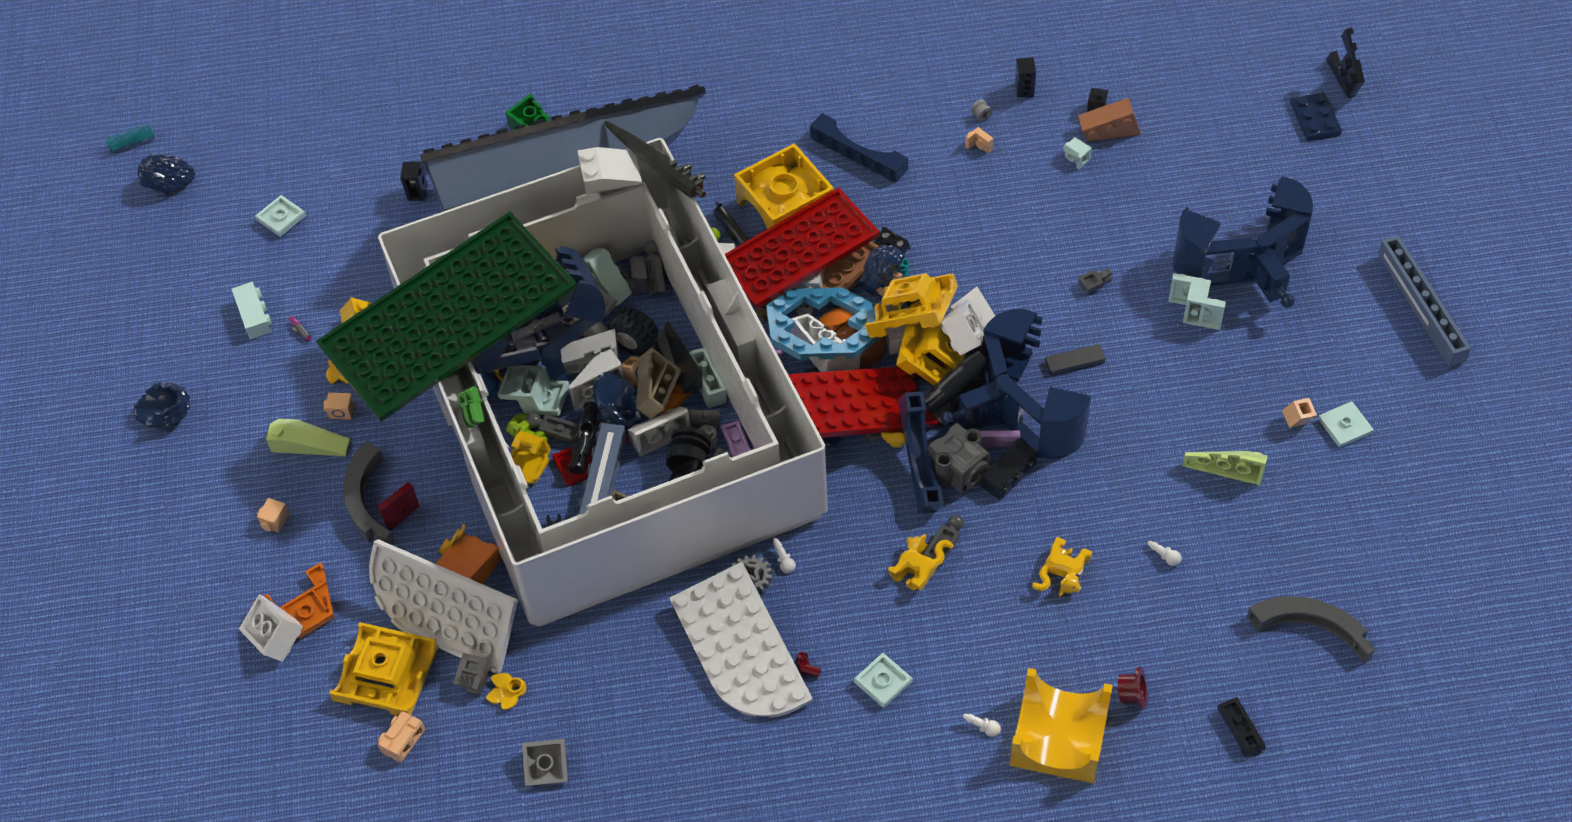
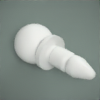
[773,538,796,574]
[1148,541,1182,566]
[963,714,1001,737]

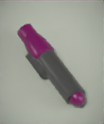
[288,316,311,341]

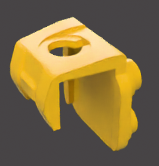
[510,430,551,484]

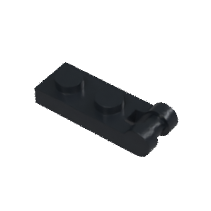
[1217,697,1266,758]

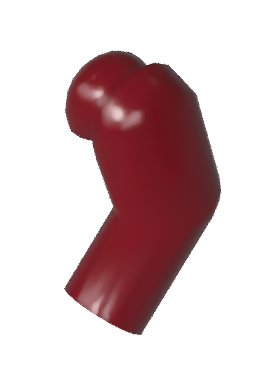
[795,652,821,678]

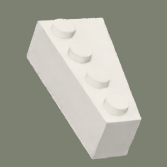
[791,314,860,372]

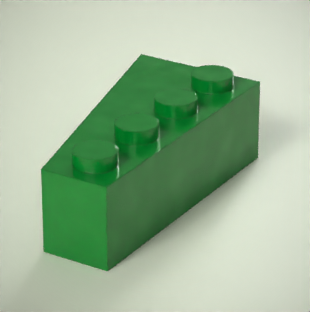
[505,93,550,130]

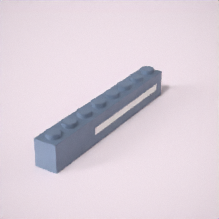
[1378,236,1471,367]
[576,423,626,516]

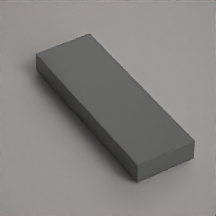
[1045,344,1106,375]

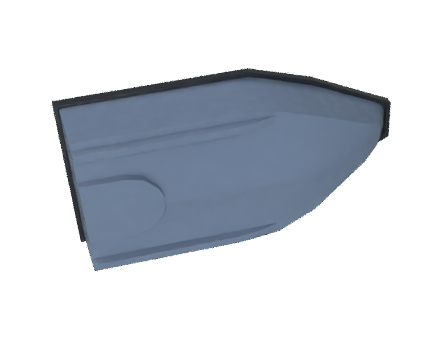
[420,85,706,212]

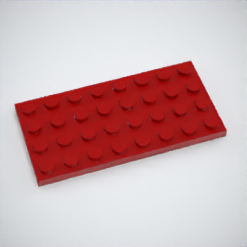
[725,188,880,309]
[788,367,938,438]

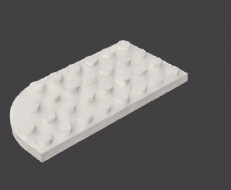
[369,539,518,674]
[669,562,814,718]

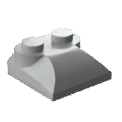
[522,739,568,786]

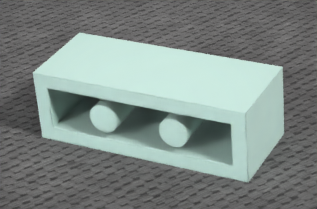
[584,248,632,306]
[232,282,272,340]
[689,347,726,409]

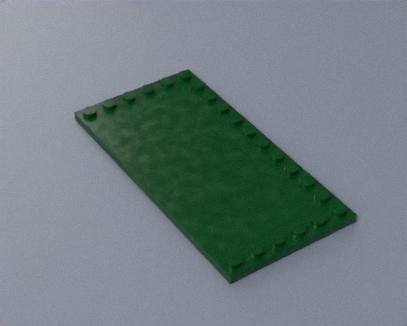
[316,211,578,422]

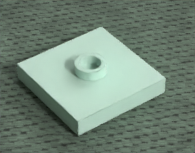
[255,195,306,237]
[1318,401,1374,448]
[854,653,913,708]

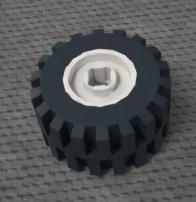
[607,307,659,356]

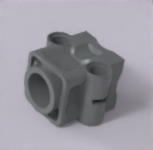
[929,423,990,493]

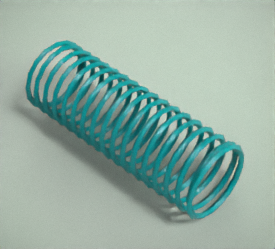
[105,123,155,152]

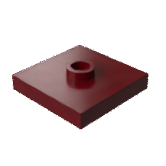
[378,482,420,531]

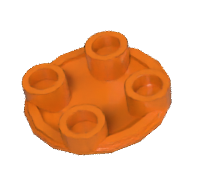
[819,307,854,331]

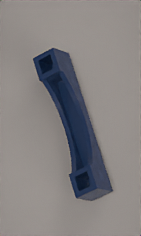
[810,113,908,183]
[898,391,944,513]

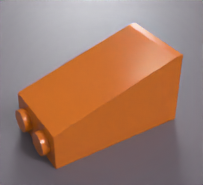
[435,533,501,584]

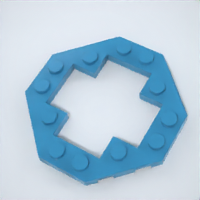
[766,287,878,360]

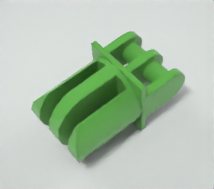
[456,386,485,428]

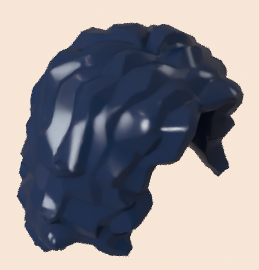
[137,153,195,194]
[862,245,906,293]
[592,371,642,430]
[133,381,191,427]

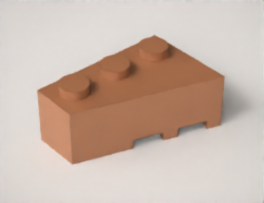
[1078,98,1141,141]

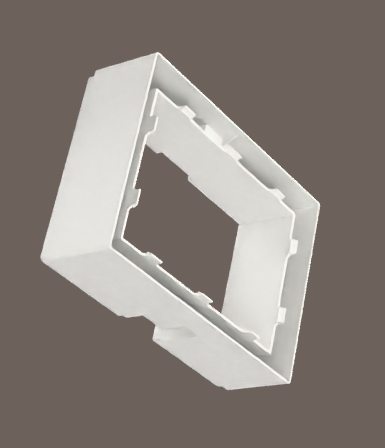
[378,138,828,627]

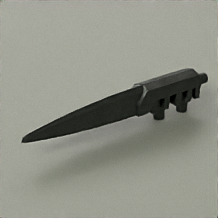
[604,121,706,198]

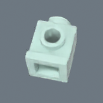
[1063,137,1092,169]

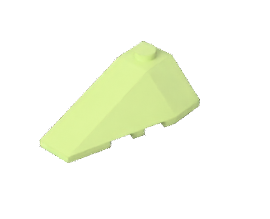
[266,419,350,456]
[1182,451,1267,485]

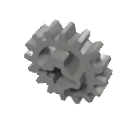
[732,555,772,594]

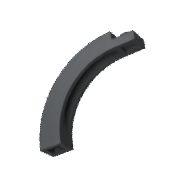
[343,440,394,545]
[1247,596,1375,664]

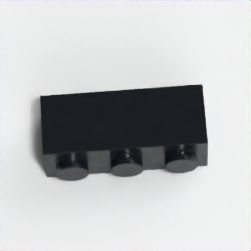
[981,438,1037,499]

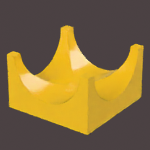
[734,143,834,229]
[1010,668,1113,784]

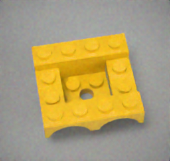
[865,273,958,338]
[896,300,966,386]
[329,622,438,716]

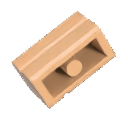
[378,711,425,763]

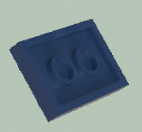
[1290,92,1342,141]

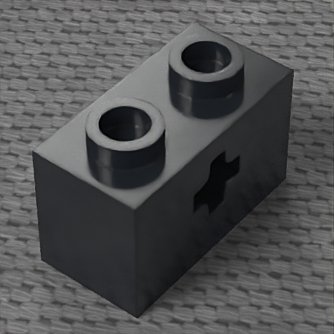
[1015,57,1036,98]
[400,161,428,201]

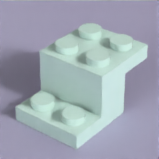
[1168,273,1226,330]
[497,365,570,416]

